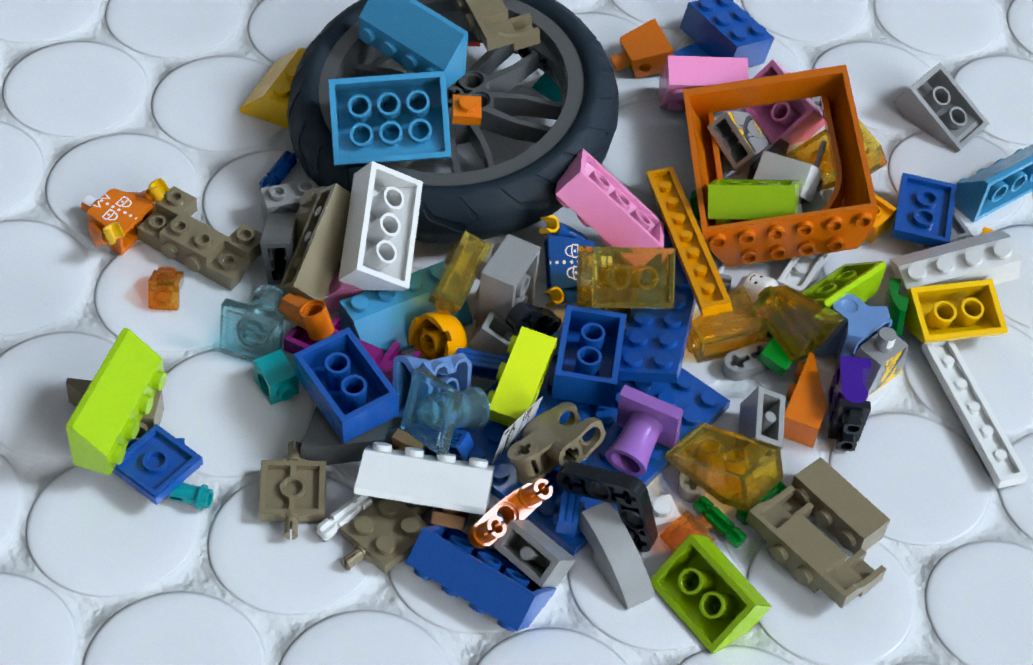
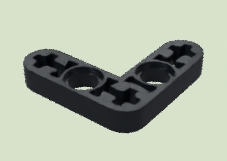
[556,461,658,552]

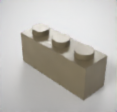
[791,457,890,554]

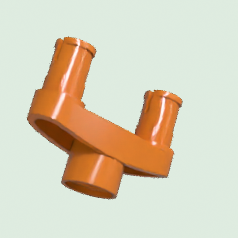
[467,479,553,549]

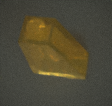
[428,231,492,315]
[751,285,844,361]
[686,286,768,363]

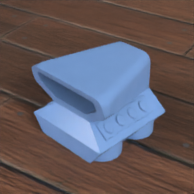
[811,294,893,370]
[392,352,472,423]

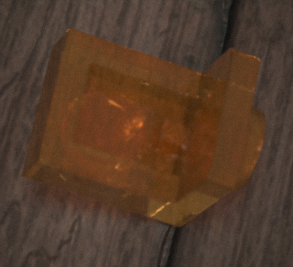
[148,267,184,311]
[659,509,716,552]

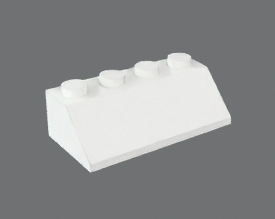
[338,161,423,291]
[890,229,1021,295]
[354,442,495,515]

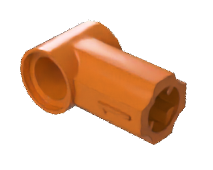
[278,293,335,341]

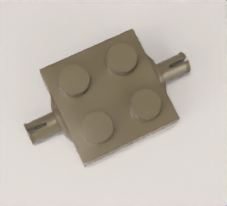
[258,441,326,540]
[340,498,434,574]

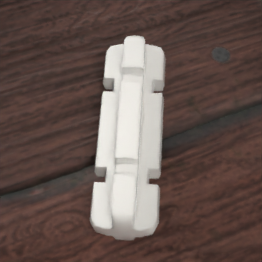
[316,494,373,541]

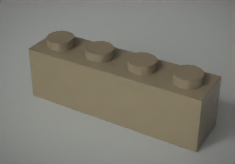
[278,183,351,301]

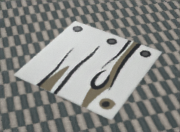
[492,396,543,463]

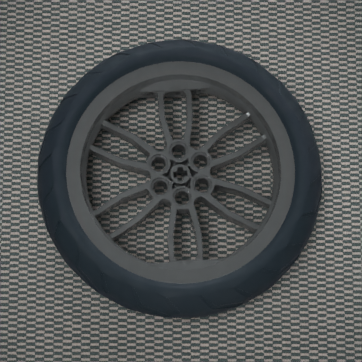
[287,0,619,243]

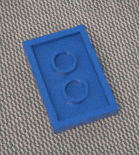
[891,173,957,247]

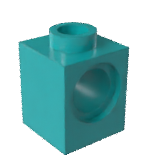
[253,349,299,405]

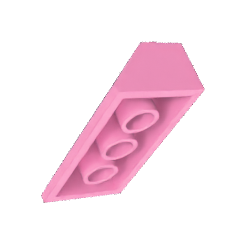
[555,148,664,268]

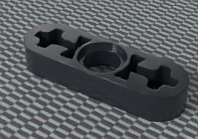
[505,302,561,336]

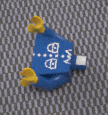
[539,215,613,308]

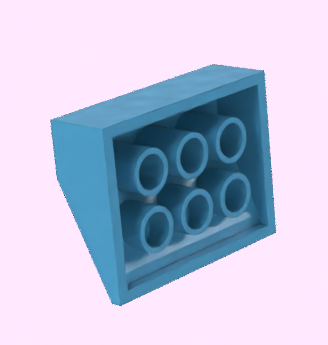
[328,71,451,166]

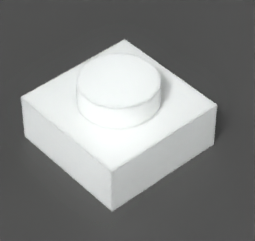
[650,494,682,532]

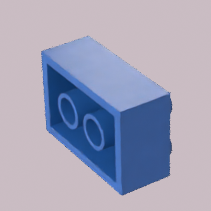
[679,0,774,67]
[551,304,627,408]
[293,327,399,444]

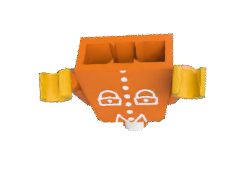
[81,178,170,255]

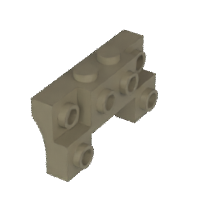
[454,0,540,51]
[137,186,262,291]
[746,485,887,609]

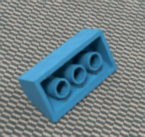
[359,0,468,88]
[955,144,1033,223]
[339,260,473,356]

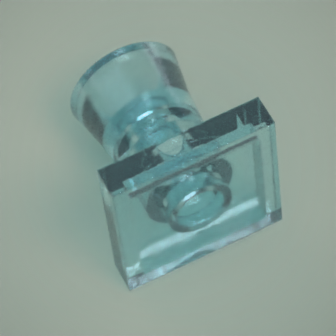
[219,285,287,362]
[400,369,490,455]

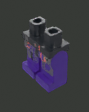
[828,355,871,451]

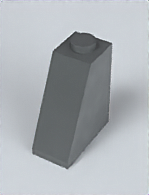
[260,212,297,285]
[301,406,397,465]

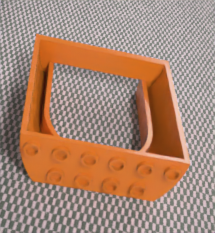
[683,65,878,267]

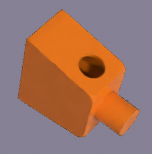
[610,18,674,78]

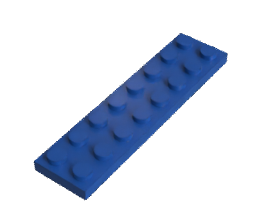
[618,220,703,384]

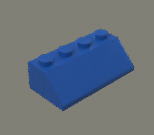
[405,525,557,632]

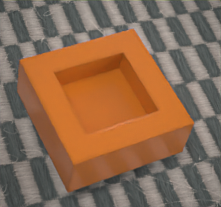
[452,94,482,126]

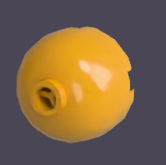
[408,311,467,360]

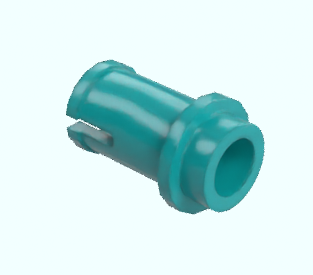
[169,483,214,510]

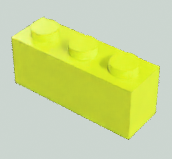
[485,326,557,427]

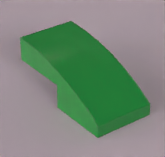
[885,277,910,336]
[757,327,807,377]

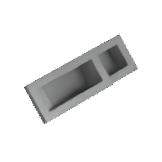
[577,502,655,610]

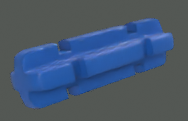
[259,150,297,191]

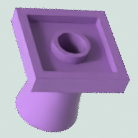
[605,385,683,477]

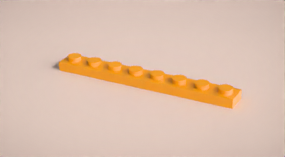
[646,166,732,317]

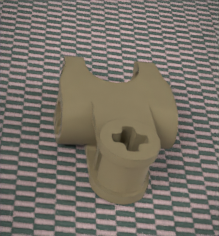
[507,402,606,485]

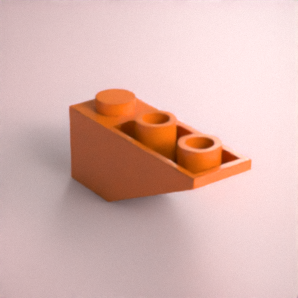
[784,352,828,448]

